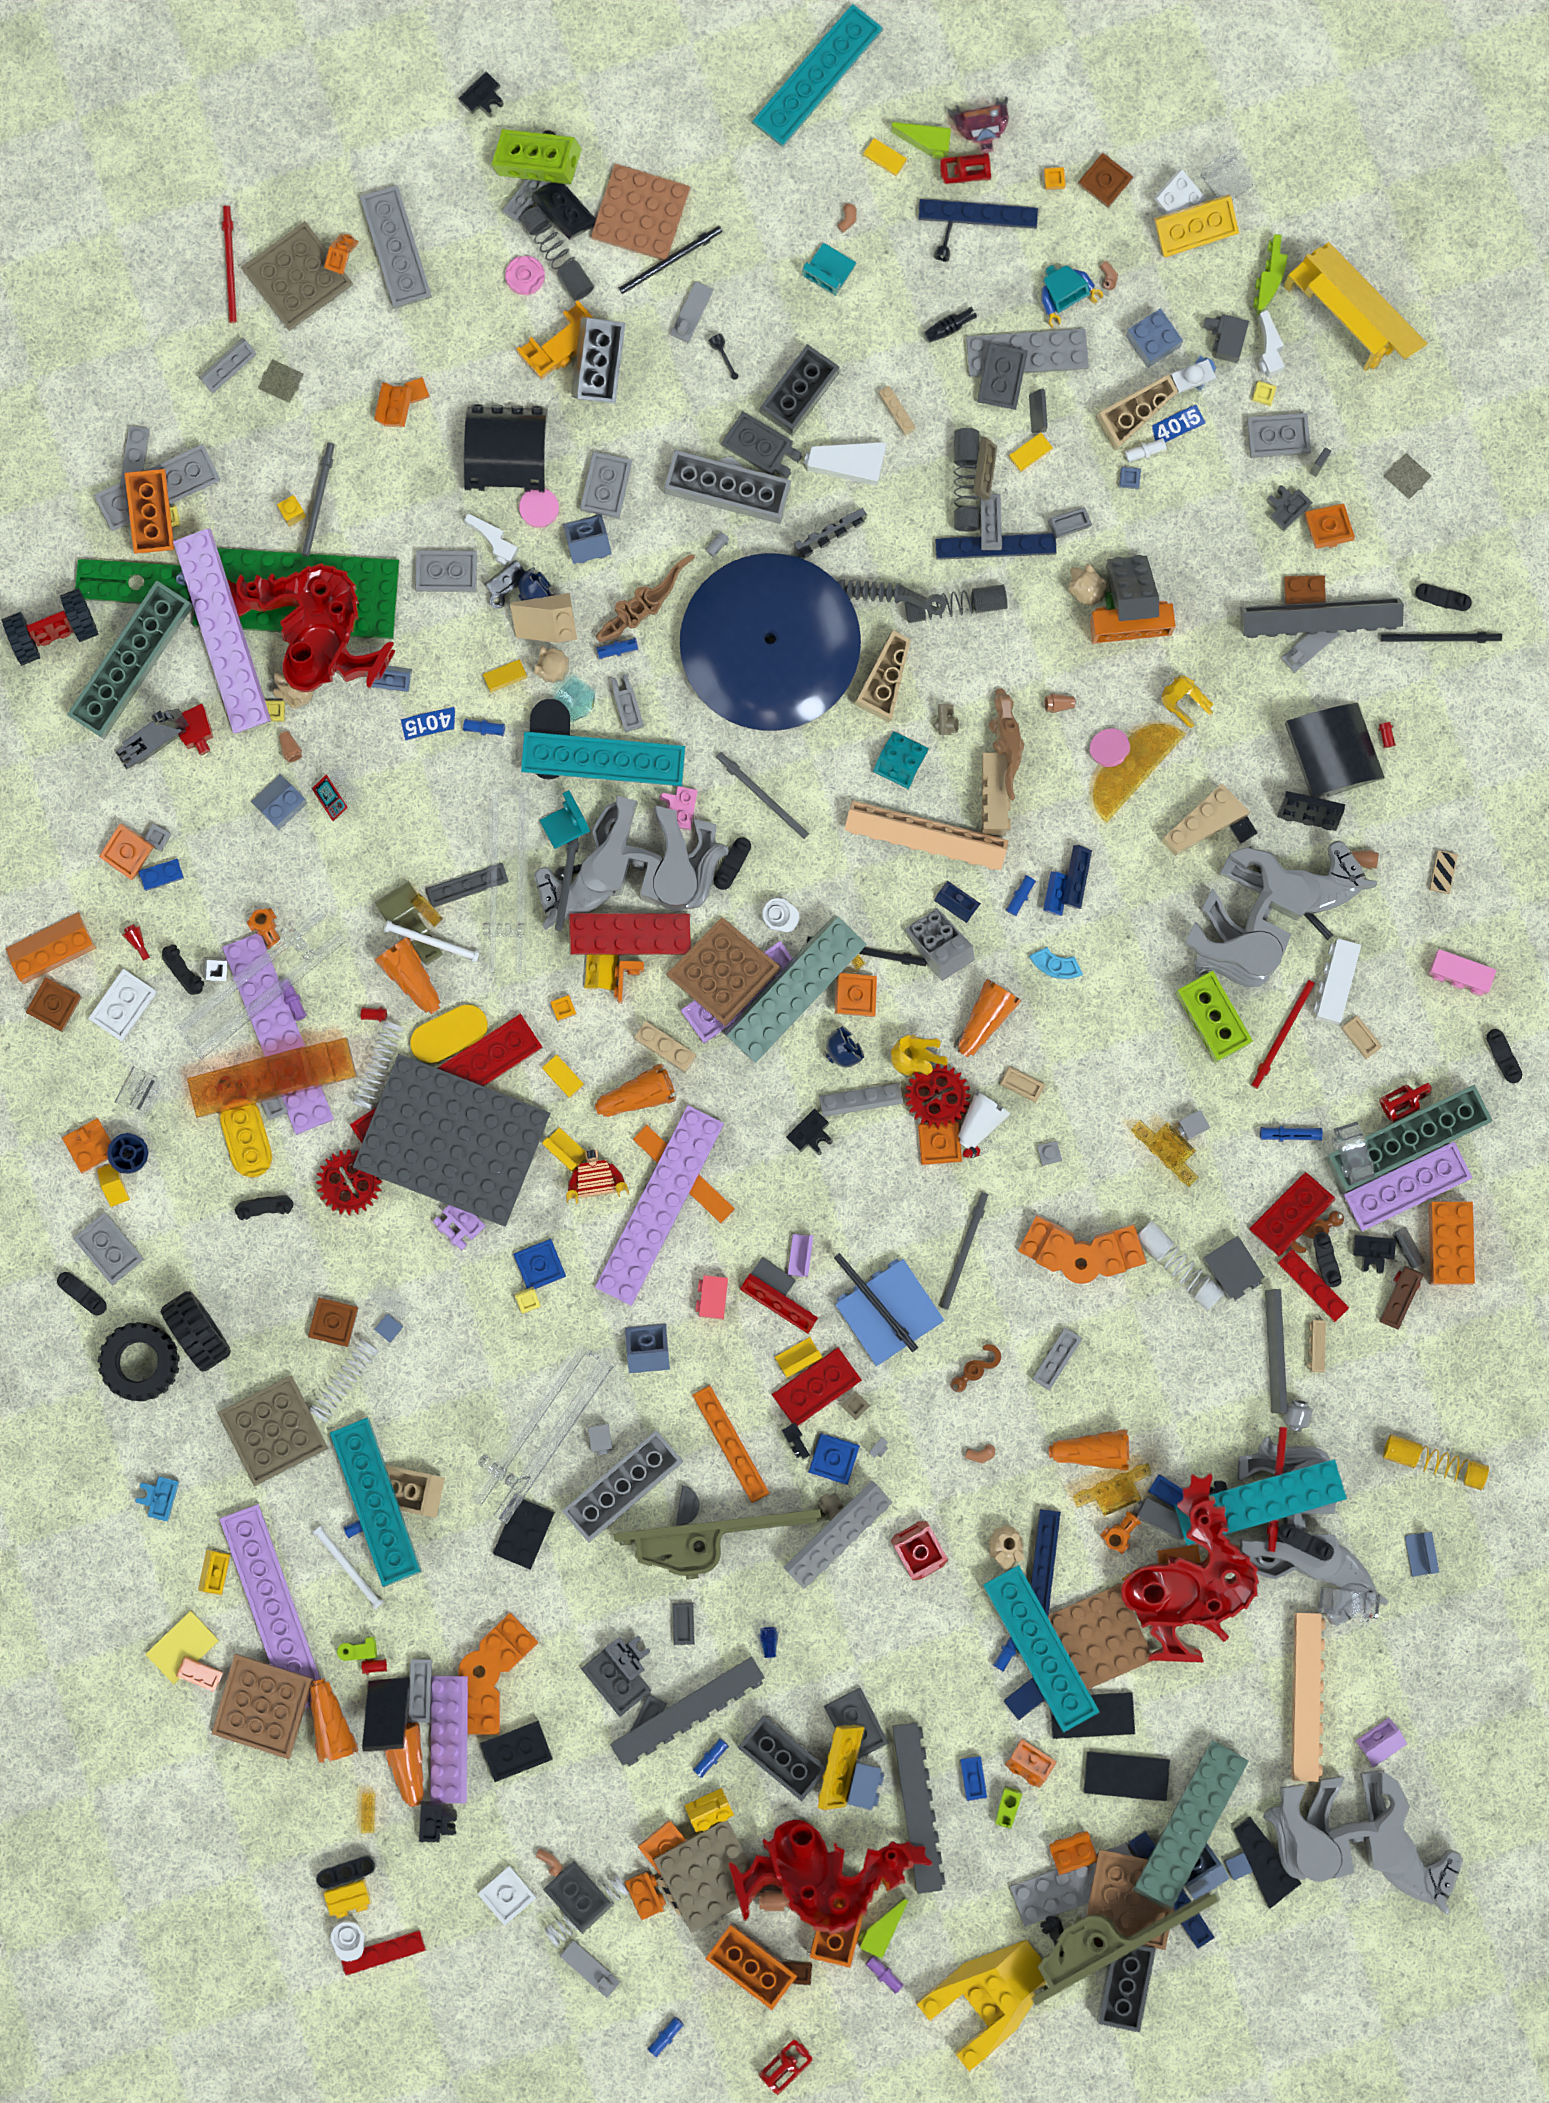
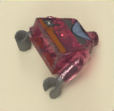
[948,97,1009,153]

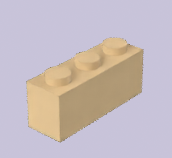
[634,1021,697,1074]

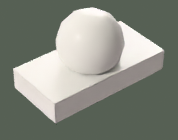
[1171,360,1216,394]

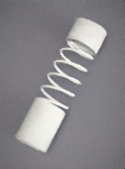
[1138,1220,1225,1310]

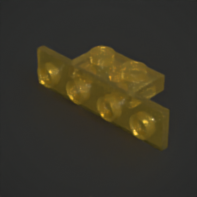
[1131,1120,1199,1187]
[1073,1463,1152,1517]

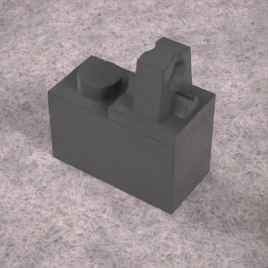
[1203,314,1249,364]

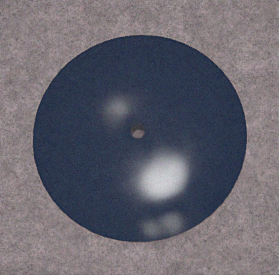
[680,553,861,731]

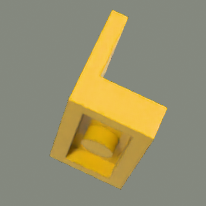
[584,955,618,991]
[542,1127,586,1172]
[775,1337,823,1378]

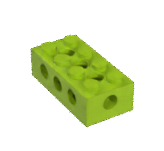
[491,129,582,184]
[1175,971,1253,1064]

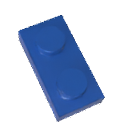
[139,859,184,891]
[1043,871,1067,916]
[960,1756,987,1801]

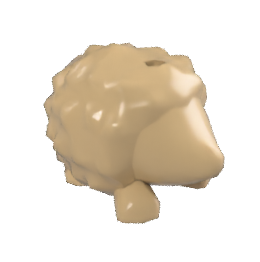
[1068,564,1107,605]
[534,646,569,683]
[273,673,315,709]
[988,1525,1025,1571]

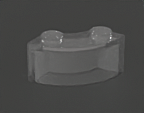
[1332,1122,1375,1184]
[1319,1588,1380,1622]

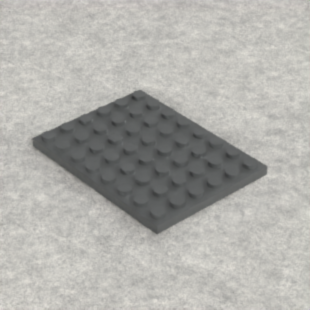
[353,1054,551,1227]

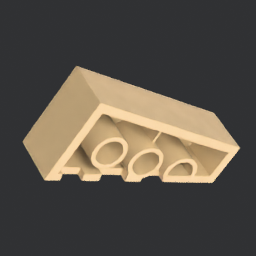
[1096,374,1178,451]
[854,630,911,723]
[982,753,1011,836]
[1162,784,1250,856]

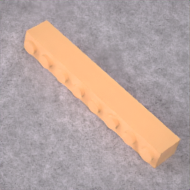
[844,800,1009,870]
[1291,1613,1325,1782]

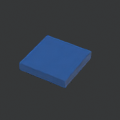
[513,1239,566,1289]
[808,1433,860,1485]

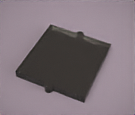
[258,359,304,403]
[1384,453,1431,500]

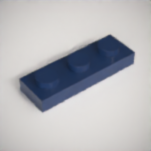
[1062,845,1092,909]

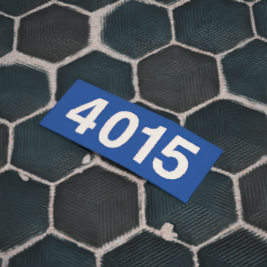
[1152,404,1206,443]
[401,707,455,741]

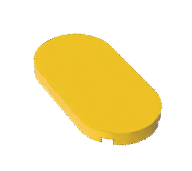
[410,1005,488,1064]
[220,1098,273,1178]

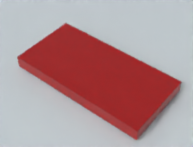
[1249,1172,1336,1257]
[771,1347,862,1426]

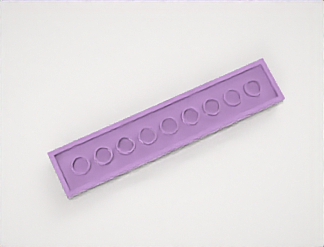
[173,528,271,734]
[222,933,334,1135]
[595,1106,724,1306]
[219,1504,321,1708]

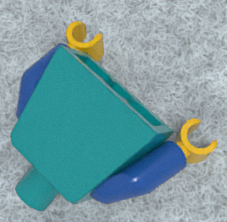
[1041,265,1103,328]

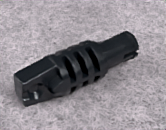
[923,307,977,343]

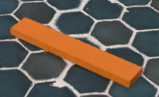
[633,1125,735,1223]
[692,1385,770,1503]

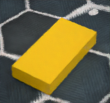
[863,138,907,177]
[1009,432,1053,473]
[542,1054,584,1098]

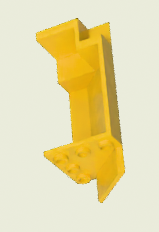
[1284,242,1428,371]

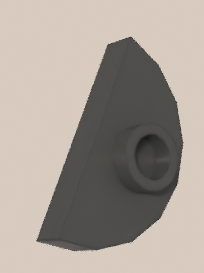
[676,1485,700,1526]

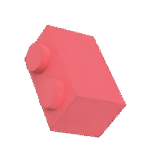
[696,1275,728,1320]

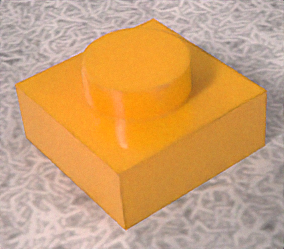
[1044,167,1065,190]
[550,995,577,1021]

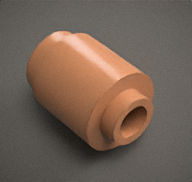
[759,1890,788,1911]

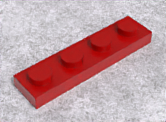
[1277,1249,1349,1322]
[740,1273,818,1334]
[341,1930,426,1976]

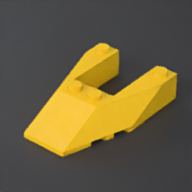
[916,1940,1046,2072]

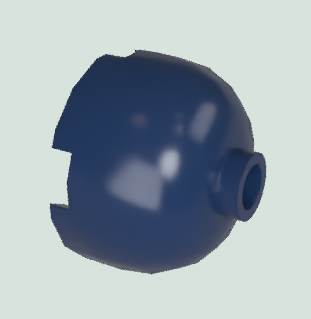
[518,567,556,601]
[826,1026,865,1068]
[107,1133,149,1174]

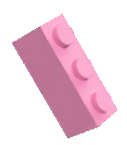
[1428,949,1496,996]

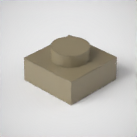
[841,1391,870,1421]

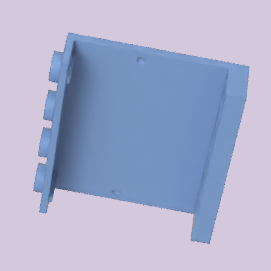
[835,1259,944,1366]

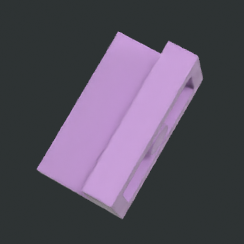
[788,1234,813,1278]
[1355,1717,1407,1768]

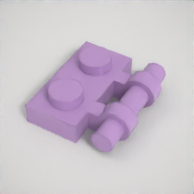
[433,1205,486,1251]

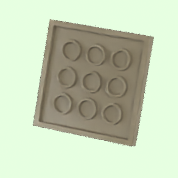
[241,221,353,331]
[218,1375,329,1486]
[653,1820,764,1933]

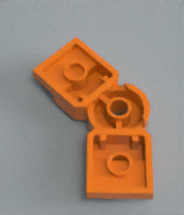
[1018,1215,1147,1284]
[458,1613,539,1735]

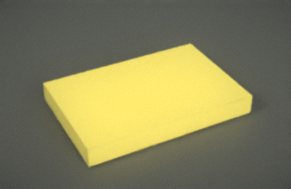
[145,1611,220,1684]

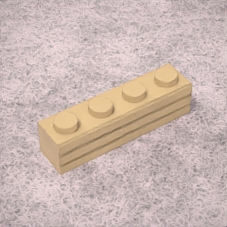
[879,386,916,436]
[1308,1320,1326,1373]

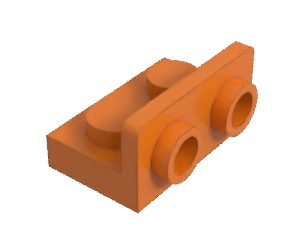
[374,383,413,427]
[1005,1739,1056,1788]
[1049,1831,1097,1875]
[625,1871,667,1920]

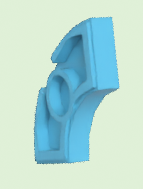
[1029,947,1083,979]

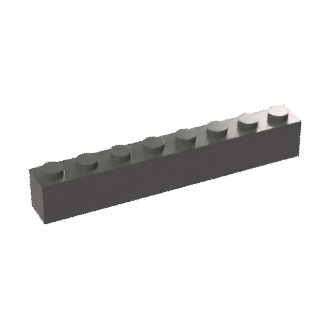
[1240,597,1404,638]
[610,1656,765,1767]
[892,1722,946,1894]

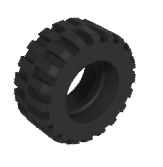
[161,1291,231,1372]
[98,1322,180,1402]

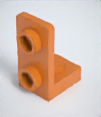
[324,234,359,275]
[614,961,644,1004]

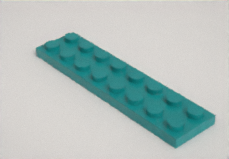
[752,4,883,147]
[521,732,685,787]
[330,1418,422,1587]
[1174,1459,1347,1546]
[982,1565,1099,1732]

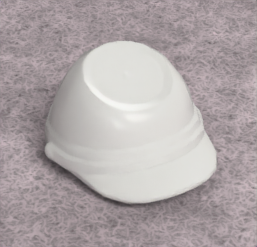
[762,898,800,932]
[330,1921,365,1961]

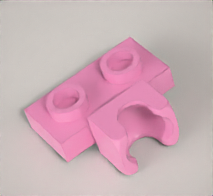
[659,786,698,830]

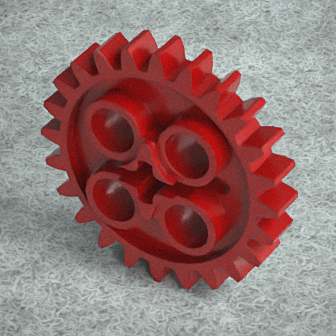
[905,1063,971,1130]
[316,1149,383,1216]

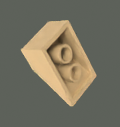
[510,593,577,643]
[386,1465,445,1518]

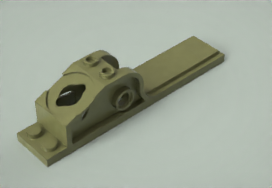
[614,1509,821,1580]
[1031,1890,1221,2006]

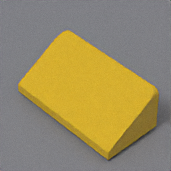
[483,659,528,693]
[198,1550,231,1595]

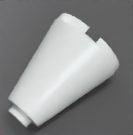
[958,1090,1011,1149]

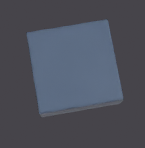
[1119,467,1141,489]
[374,1314,403,1343]
[1225,1852,1253,1880]

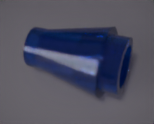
[758,1627,779,1658]

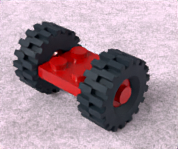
[1,588,99,666]

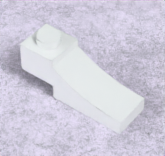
[1258,310,1285,378]
[464,514,519,566]

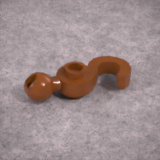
[1291,1211,1344,1253]
[950,1344,1001,1393]

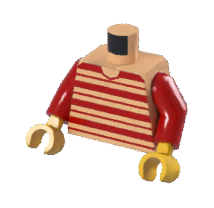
[566,1150,629,1204]

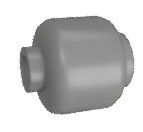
[1283,1399,1312,1431]

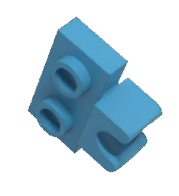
[135,1476,180,1522]

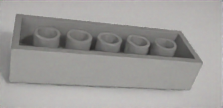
[664,450,791,524]
[562,1430,683,1543]

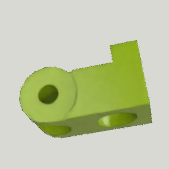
[337,1637,378,1661]
[995,1786,1022,1829]

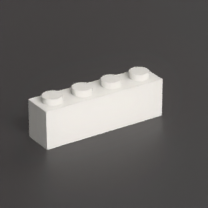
[1313,939,1361,1025]

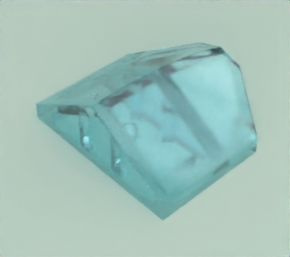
[554,675,595,723]

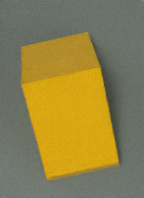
[97,1164,130,1207]

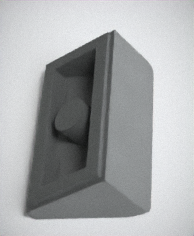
[1029,388,1048,433]
[1392,1227,1425,1269]

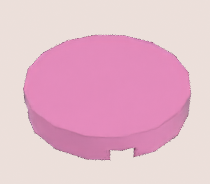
[505,256,545,295]
[519,489,559,528]
[1090,728,1130,767]

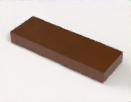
[1379,1266,1424,1330]

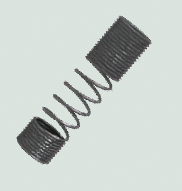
[520,206,595,301]
[954,428,979,532]
[905,584,1008,623]

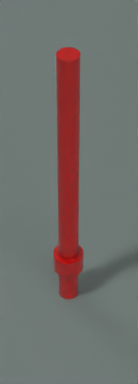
[221,205,237,323]
[1251,980,1315,1089]
[1267,1427,1287,1552]

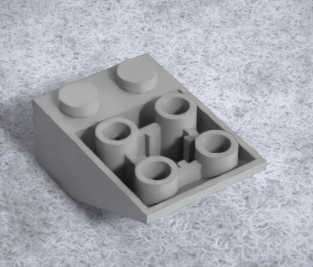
[905,908,975,981]

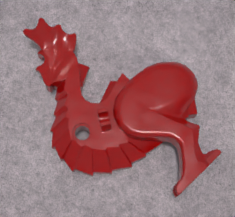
[227,563,395,692]
[1121,1473,1259,1663]
[728,1819,932,1935]

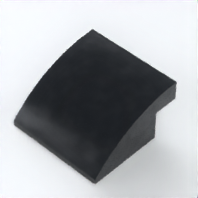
[1285,703,1385,798]

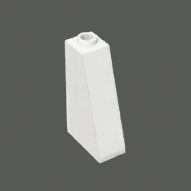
[804,442,886,486]

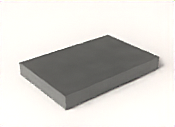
[977,343,1028,410]
[581,1651,652,1717]
[824,1687,889,1760]
[543,1861,613,1934]

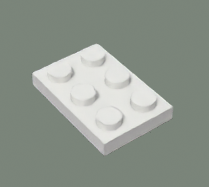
[88,969,158,1042]

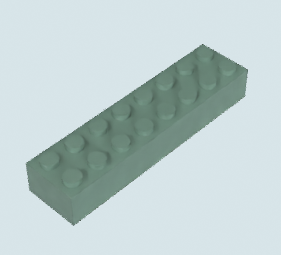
[67,580,193,739]
[723,915,867,1063]
[1325,1084,1493,1194]
[1132,1740,1249,1911]

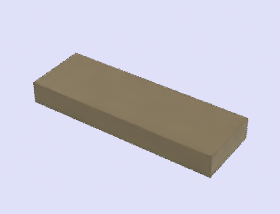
[973,437,997,500]

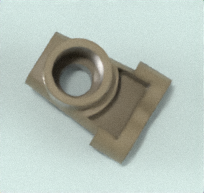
[935,704,959,735]
[818,1493,843,1521]

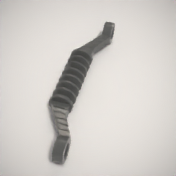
[838,579,947,615]

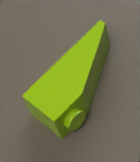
[891,122,951,159]
[857,1898,908,1959]

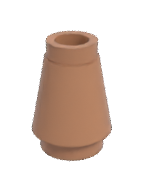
[1044,693,1075,713]
[278,731,302,763]
[1351,850,1379,870]

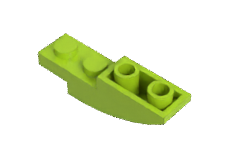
[1253,234,1288,315]

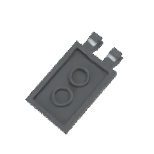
[721,411,802,479]

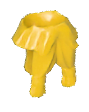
[1161,675,1213,728]
[891,1034,948,1078]

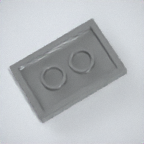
[1247,413,1311,458]
[580,452,632,519]
[416,551,477,592]
[73,1212,145,1286]

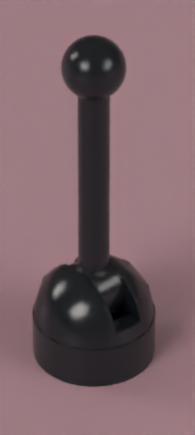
[934,221,954,262]
[708,333,739,380]

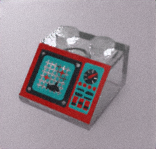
[312,763,367,822]

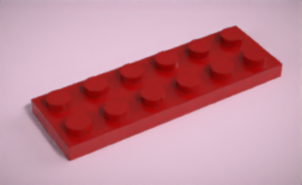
[569,914,691,955]

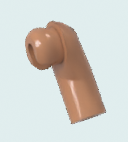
[837,203,857,233]
[1100,261,1118,290]
[965,1444,995,1464]
[536,1848,562,1877]

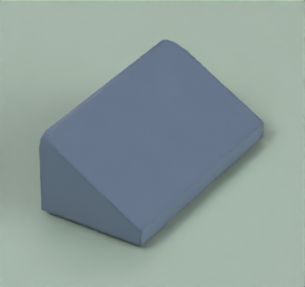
[372,666,412,692]

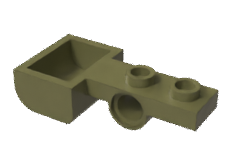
[374,881,443,965]

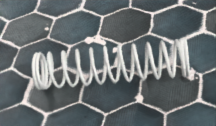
[352,1021,405,1110]
[309,1339,379,1422]
[544,1875,629,1947]

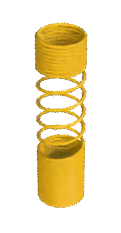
[1383,1434,1489,1491]

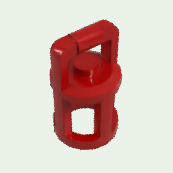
[940,152,991,184]
[1379,1083,1432,1123]
[758,2039,813,2095]

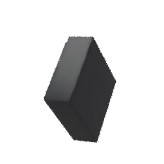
[1230,816,1258,844]

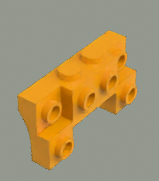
[516,300,594,380]

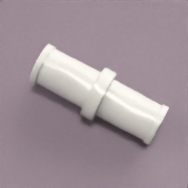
[1125,438,1167,463]

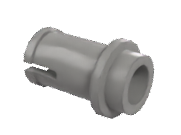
[705,531,729,557]

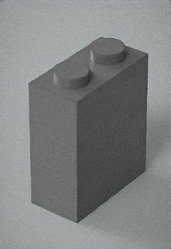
[1202,1236,1265,1301]
[1133,1498,1184,1540]

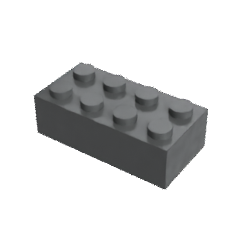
[571,316,626,403]
[760,344,840,436]
[1107,555,1159,621]
[737,1715,827,1801]
[1097,1945,1156,2033]

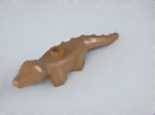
[596,555,695,642]
[988,688,1025,801]

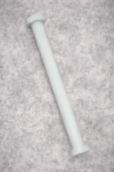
[384,920,479,962]
[312,1525,384,1610]

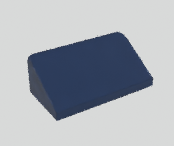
[934,881,981,923]
[1004,1677,1045,1721]

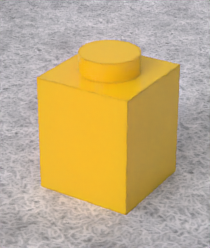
[277,495,306,527]

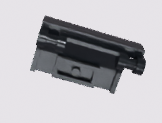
[464,404,548,492]

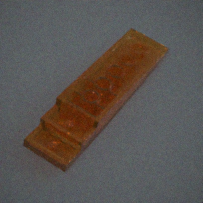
[187,1037,357,1118]

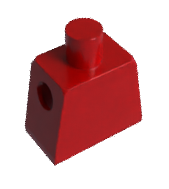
[179,703,214,755]

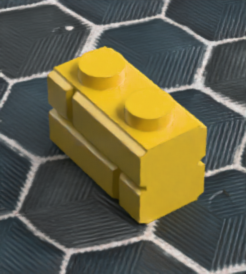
[684,1788,734,1833]
[324,1879,372,1919]

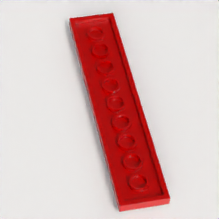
[350,1013,543,1143]

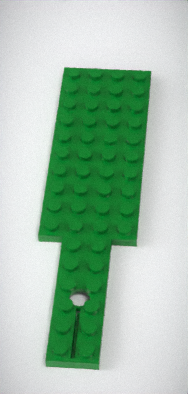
[75,548,400,639]

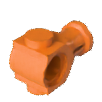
[246,908,284,950]
[1099,1511,1141,1555]

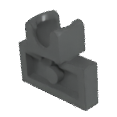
[1266,485,1313,532]

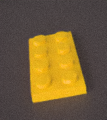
[1154,194,1239,258]
[817,1724,864,1810]

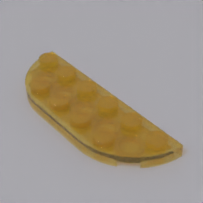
[1093,724,1186,824]

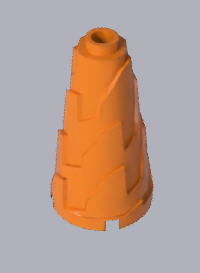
[375,937,441,1014]
[957,979,1021,1057]
[595,1063,676,1117]
[1049,1429,1129,1471]
[310,1678,359,1763]
[384,1722,424,1807]

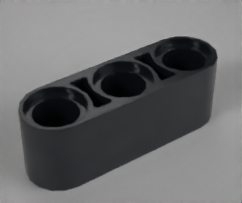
[316,1855,377,1889]

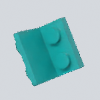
[802,243,856,296]
[873,731,929,789]
[540,790,590,849]

